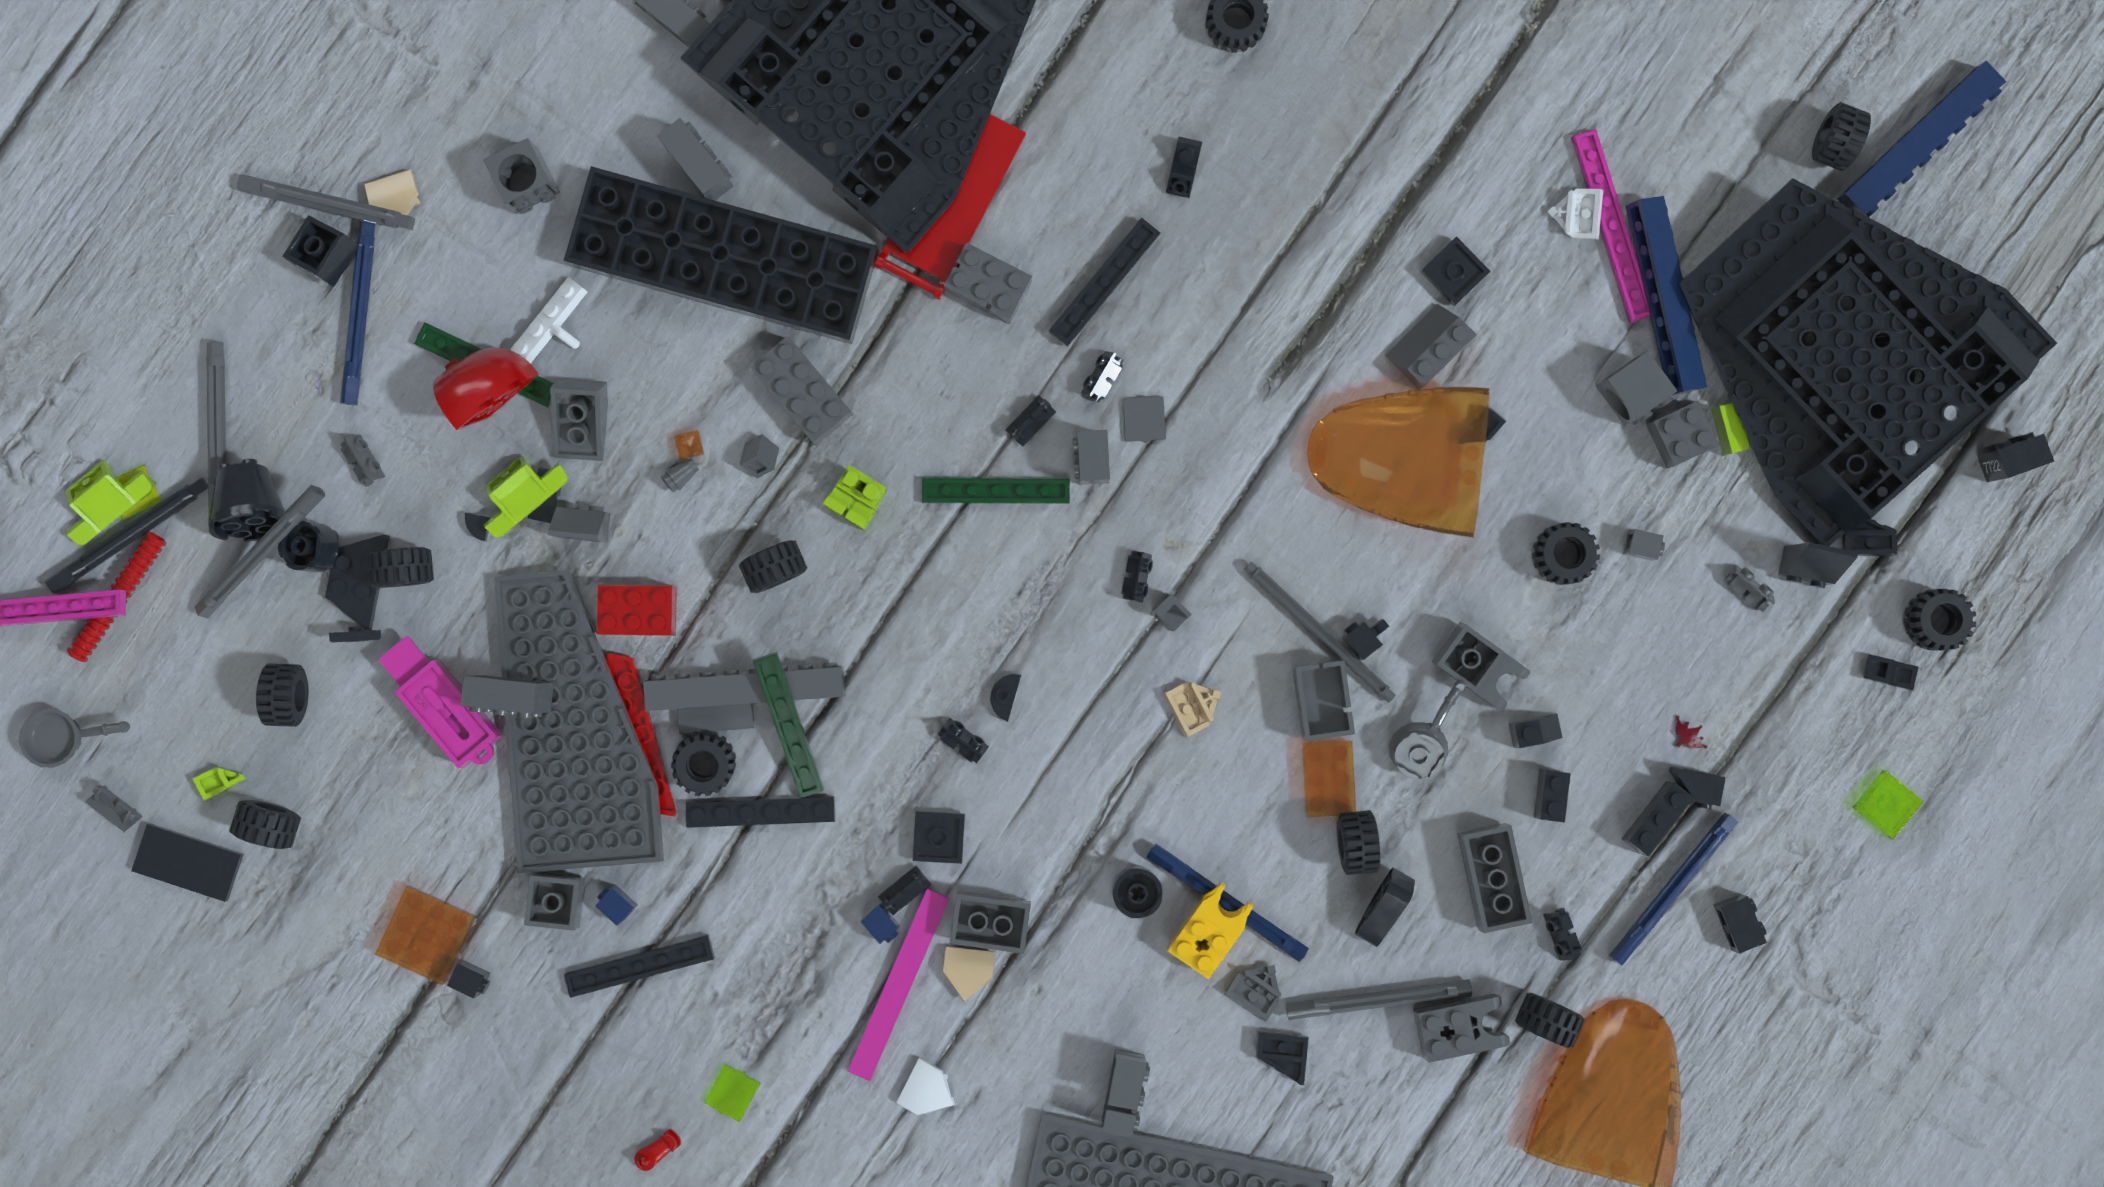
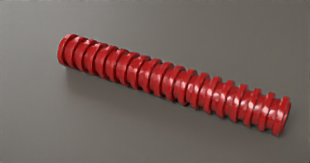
[67,532,167,662]

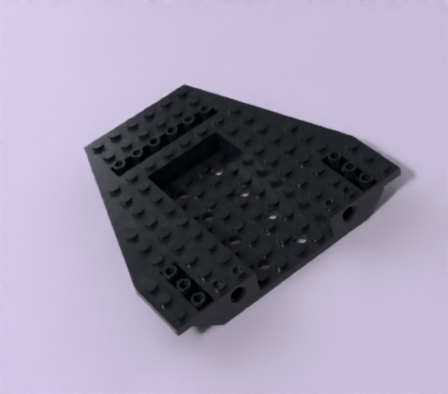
[680,0,1036,255]
[1678,178,2058,546]

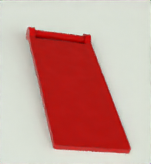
[874,114,1026,300]

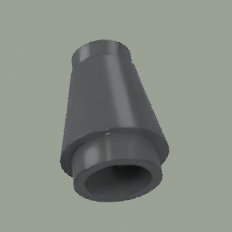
[661,458,699,493]

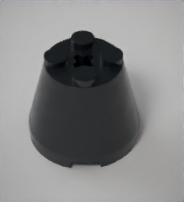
[208,459,285,542]

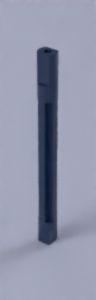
[340,221,375,406]
[1609,812,1738,966]
[1146,843,1309,962]

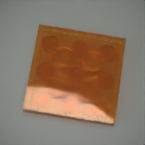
[375,885,476,985]

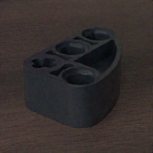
[1355,867,1415,947]

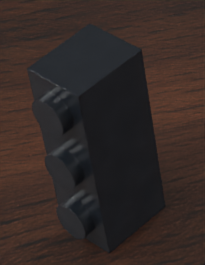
[1622,781,1694,857]

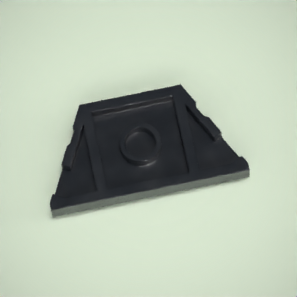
[325,534,390,628]

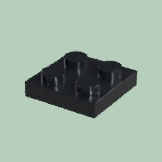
[1420,236,1491,306]
[913,811,965,864]

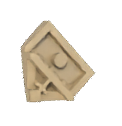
[364,169,420,215]
[1163,682,1221,738]
[943,947,995,1003]

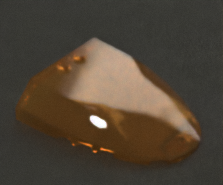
[1307,387,1490,538]
[1523,999,1681,1187]

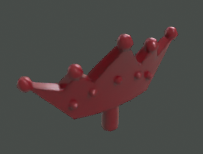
[1675,715,1707,749]

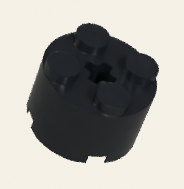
[278,521,339,572]
[1112,866,1163,918]

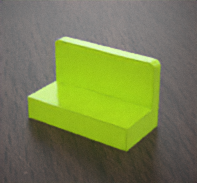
[1711,403,1750,456]

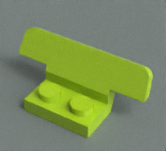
[484,455,568,537]
[65,460,153,545]

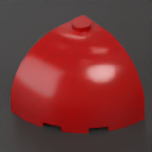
[433,348,539,430]

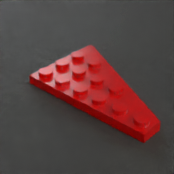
[606,653,677,817]

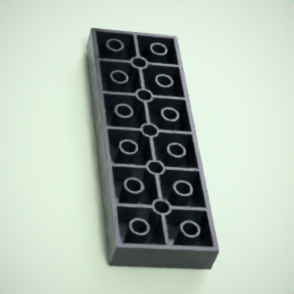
[564,166,879,344]

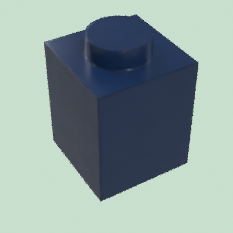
[595,885,638,926]
[861,903,900,944]

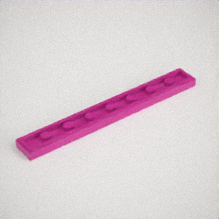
[1571,129,1650,323]
[847,888,950,1081]

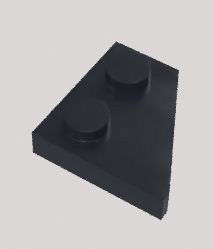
[1843,519,1898,556]
[1256,1031,1309,1085]

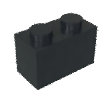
[1534,769,1571,823]
[1714,894,1767,954]

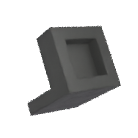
[740,434,779,479]
[1153,594,1192,631]

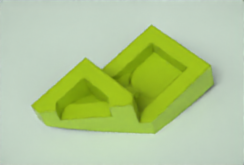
[193,767,247,801]

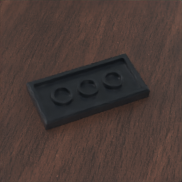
[131,823,244,902]

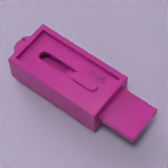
[378,636,503,768]

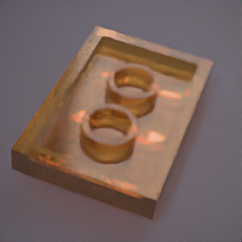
[1302,740,1356,817]

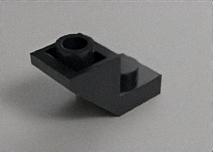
[1166,136,1202,198]

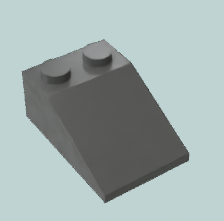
[550,378,608,461]

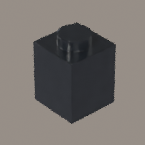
[447,960,490,999]

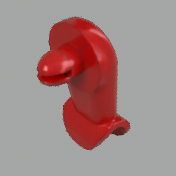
[634,1129,681,1171]

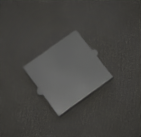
[1123,395,1166,443]

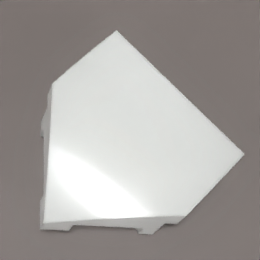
[1548,188,1603,239]
[896,1058,955,1115]

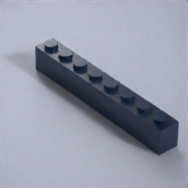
[1837,60,2007,217]
[1625,196,1707,396]

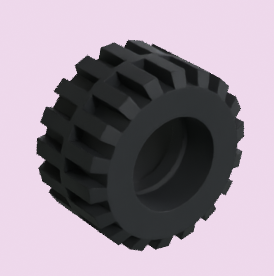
[1205,0,1269,53]
[1812,102,1871,171]
[1532,522,1600,585]
[739,540,808,593]
[367,547,434,588]
[1903,588,1977,651]
[256,663,309,727]
[671,730,736,796]
[229,800,301,849]
[1337,810,1380,875]
[1515,993,1585,1048]

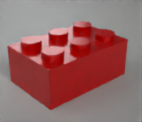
[597,585,677,636]

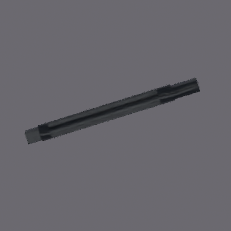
[45,478,208,594]

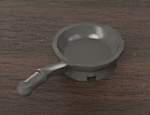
[1389,680,1466,779]
[19,709,130,768]

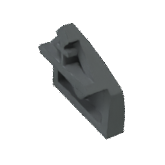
[1224,965,1281,1021]

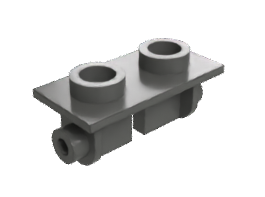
[340,435,385,487]
[1725,564,1775,612]
[86,784,143,832]

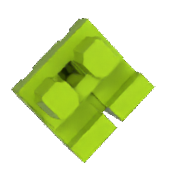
[823,465,887,531]

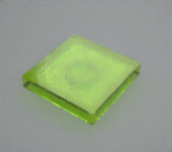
[1852,770,1924,840]

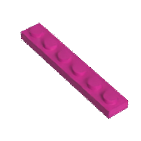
[0,589,126,627]

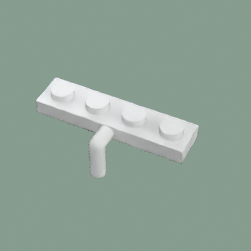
[510,277,587,364]

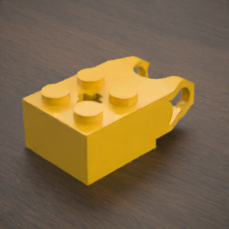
[1167,881,1254,979]

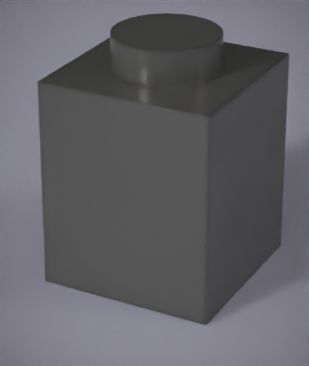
[1623,529,1665,561]

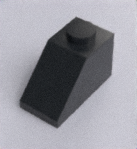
[1509,714,1563,749]
[1669,767,1726,810]

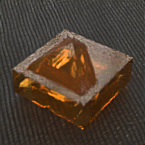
[674,430,705,460]

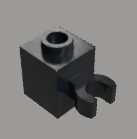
[1342,619,1390,660]

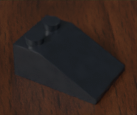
[1778,542,1858,589]

